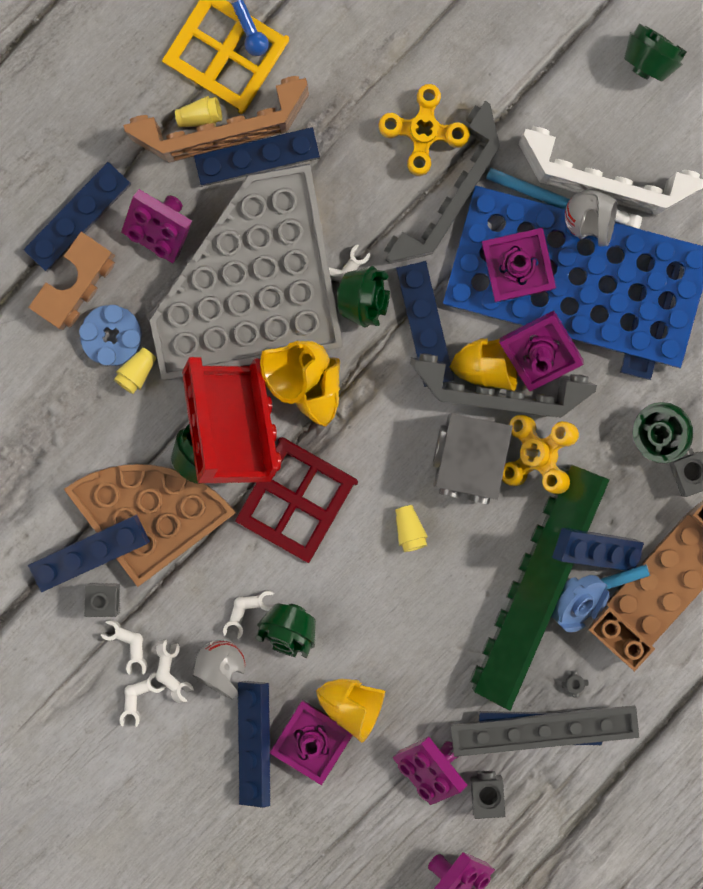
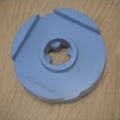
[79,305,142,366]
[551,575,609,632]

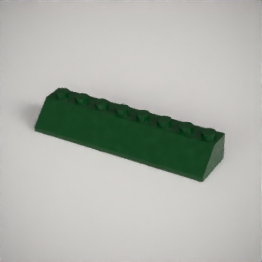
[470,464,610,711]

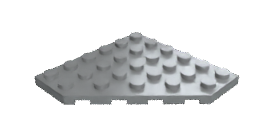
[150,164,343,380]

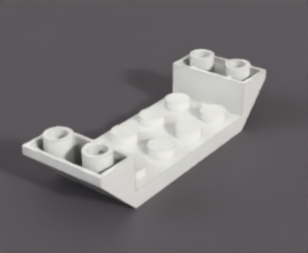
[518,126,703,216]

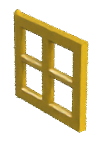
[162,0,289,114]

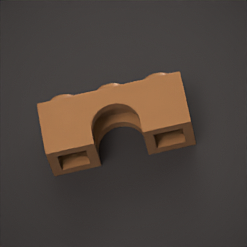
[28,231,115,330]

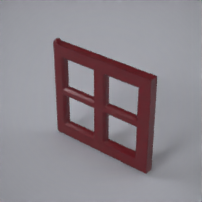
[235,437,358,563]

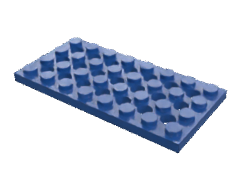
[443,186,703,369]

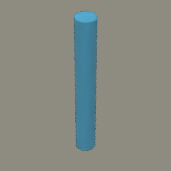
[486,167,570,209]
[559,564,650,598]

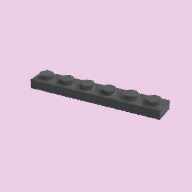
[450,705,640,757]

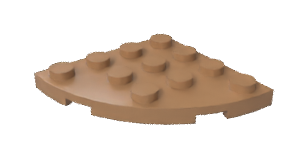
[64,464,236,587]

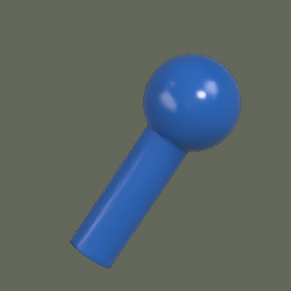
[232,0,269,56]

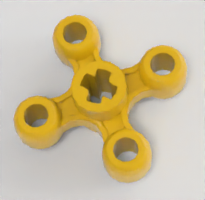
[378,84,470,176]
[502,415,579,494]

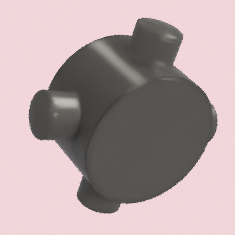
[562,670,589,697]

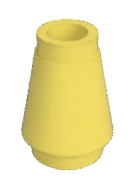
[175,96,222,128]
[114,347,157,394]
[395,505,428,552]

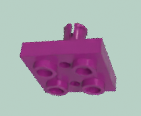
[121,189,192,264]
[482,228,556,303]
[499,310,584,392]
[270,699,353,786]
[392,737,468,805]
[428,852,495,889]

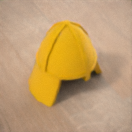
[450,338,517,392]
[260,341,330,404]
[296,357,340,427]
[316,678,386,743]

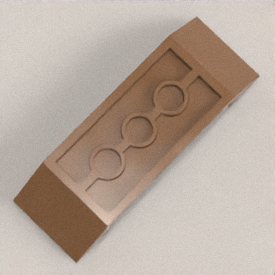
[123,76,309,163]
[588,500,703,672]

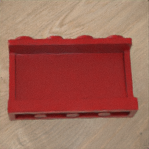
[182,357,281,483]

